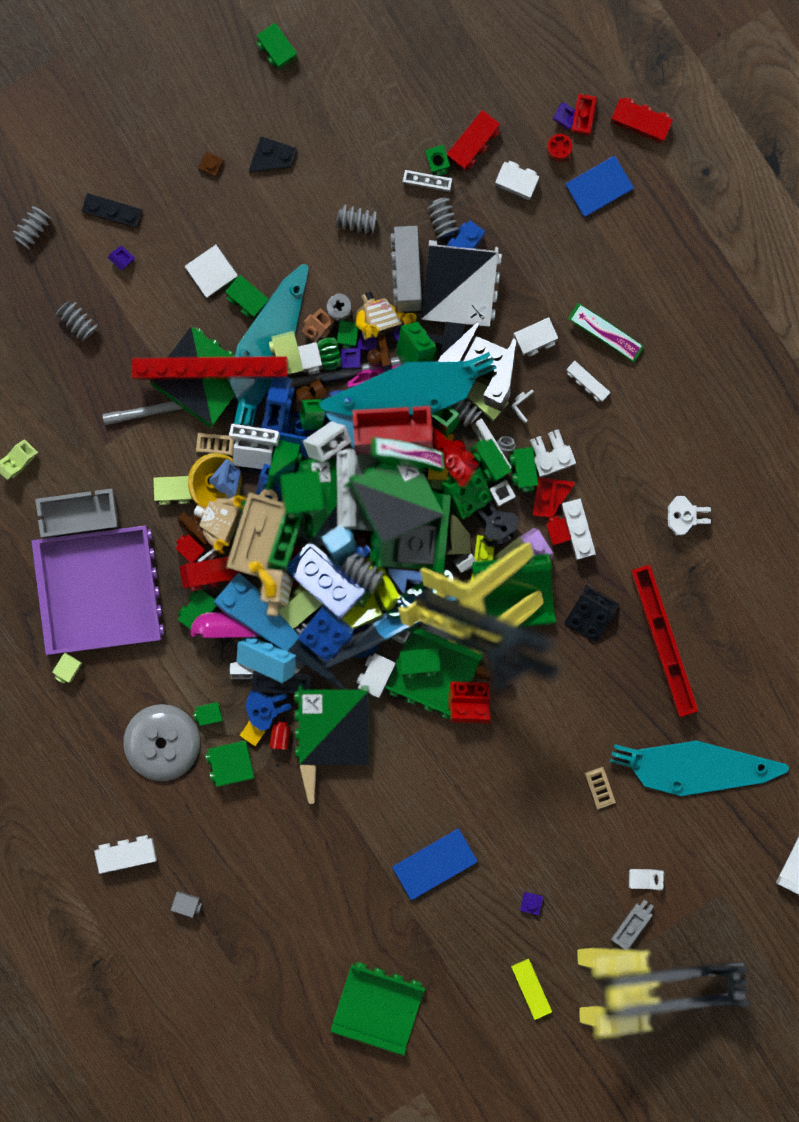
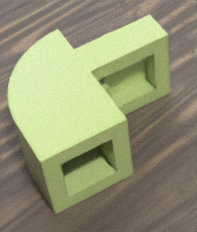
[0,439,38,480]

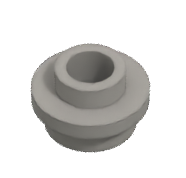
[497,436,515,453]

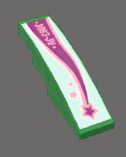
[568,303,644,362]
[371,437,444,472]

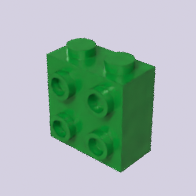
[396,322,436,364]
[470,438,512,487]
[509,447,538,493]
[440,467,493,519]
[279,470,324,518]
[205,740,255,787]

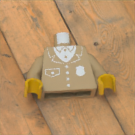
[194,495,247,553]

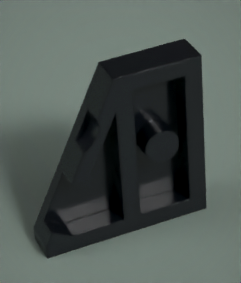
[249,136,297,173]

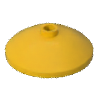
[188,453,242,508]

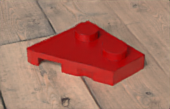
[533,477,575,518]

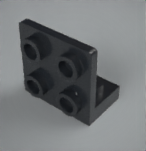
[564,585,619,642]

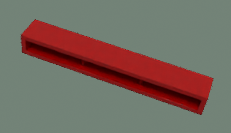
[132,356,288,380]
[630,564,698,717]

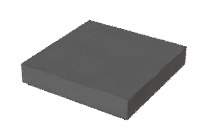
[395,525,437,565]

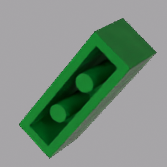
[267,513,303,573]

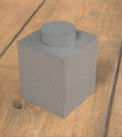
[171,891,202,918]

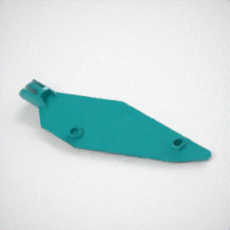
[229,264,309,427]
[320,351,497,415]
[610,740,789,796]

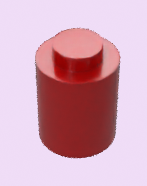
[269,721,291,750]

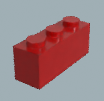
[610,97,673,144]
[447,110,500,171]
[179,556,243,591]

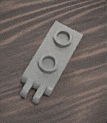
[611,899,654,950]

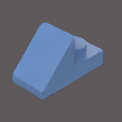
[209,459,241,498]
[386,567,423,594]

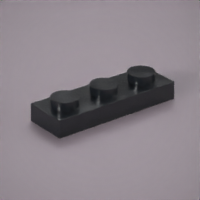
[81,193,142,228]
[252,671,311,694]

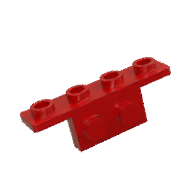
[432,428,479,487]

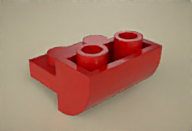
[448,682,490,724]

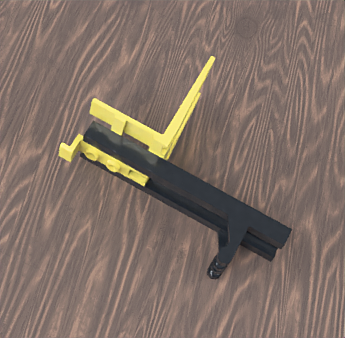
[399,542,561,691]
[577,948,749,1037]

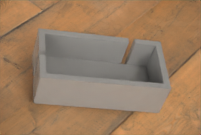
[391,226,421,312]
[35,488,119,538]

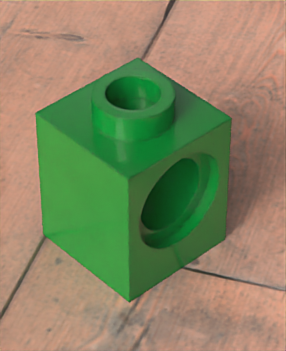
[425,145,450,176]
[337,320,359,349]
[299,399,325,430]
[193,702,223,726]

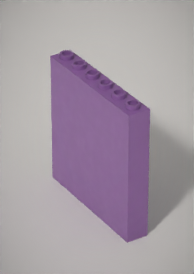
[31,525,165,655]

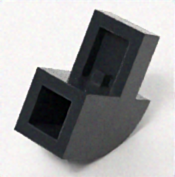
[427,322,465,354]

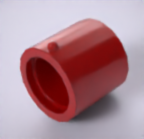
[547,134,572,162]

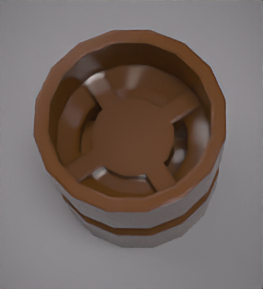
[296,378,331,404]

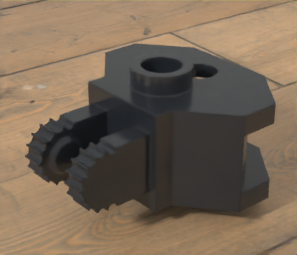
[475,503,519,547]

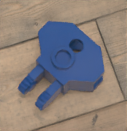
[245,690,291,731]

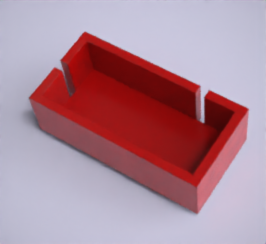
[353,406,432,455]

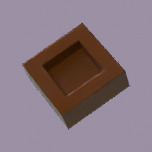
[198,151,224,177]

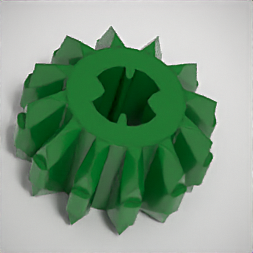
[317,337,341,370]

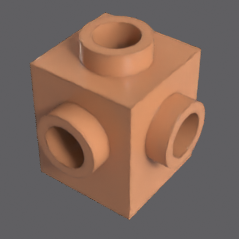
[301,308,335,343]

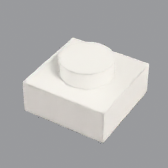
[452,554,477,573]

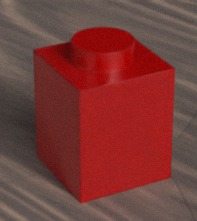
[545,516,571,546]
[175,534,206,563]

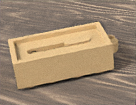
[227,490,284,577]

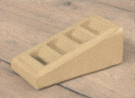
[196,433,235,456]
[300,765,316,804]
[584,767,616,809]

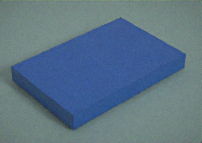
[565,155,634,217]

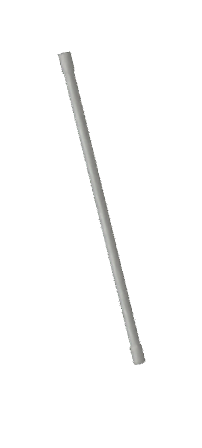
[102,357,402,425]

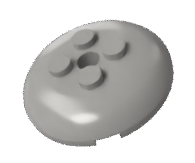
[123,704,200,781]

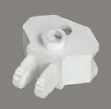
[668,496,711,535]

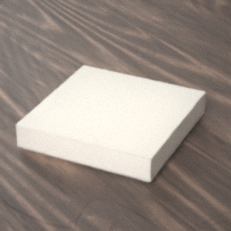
[185,245,238,298]

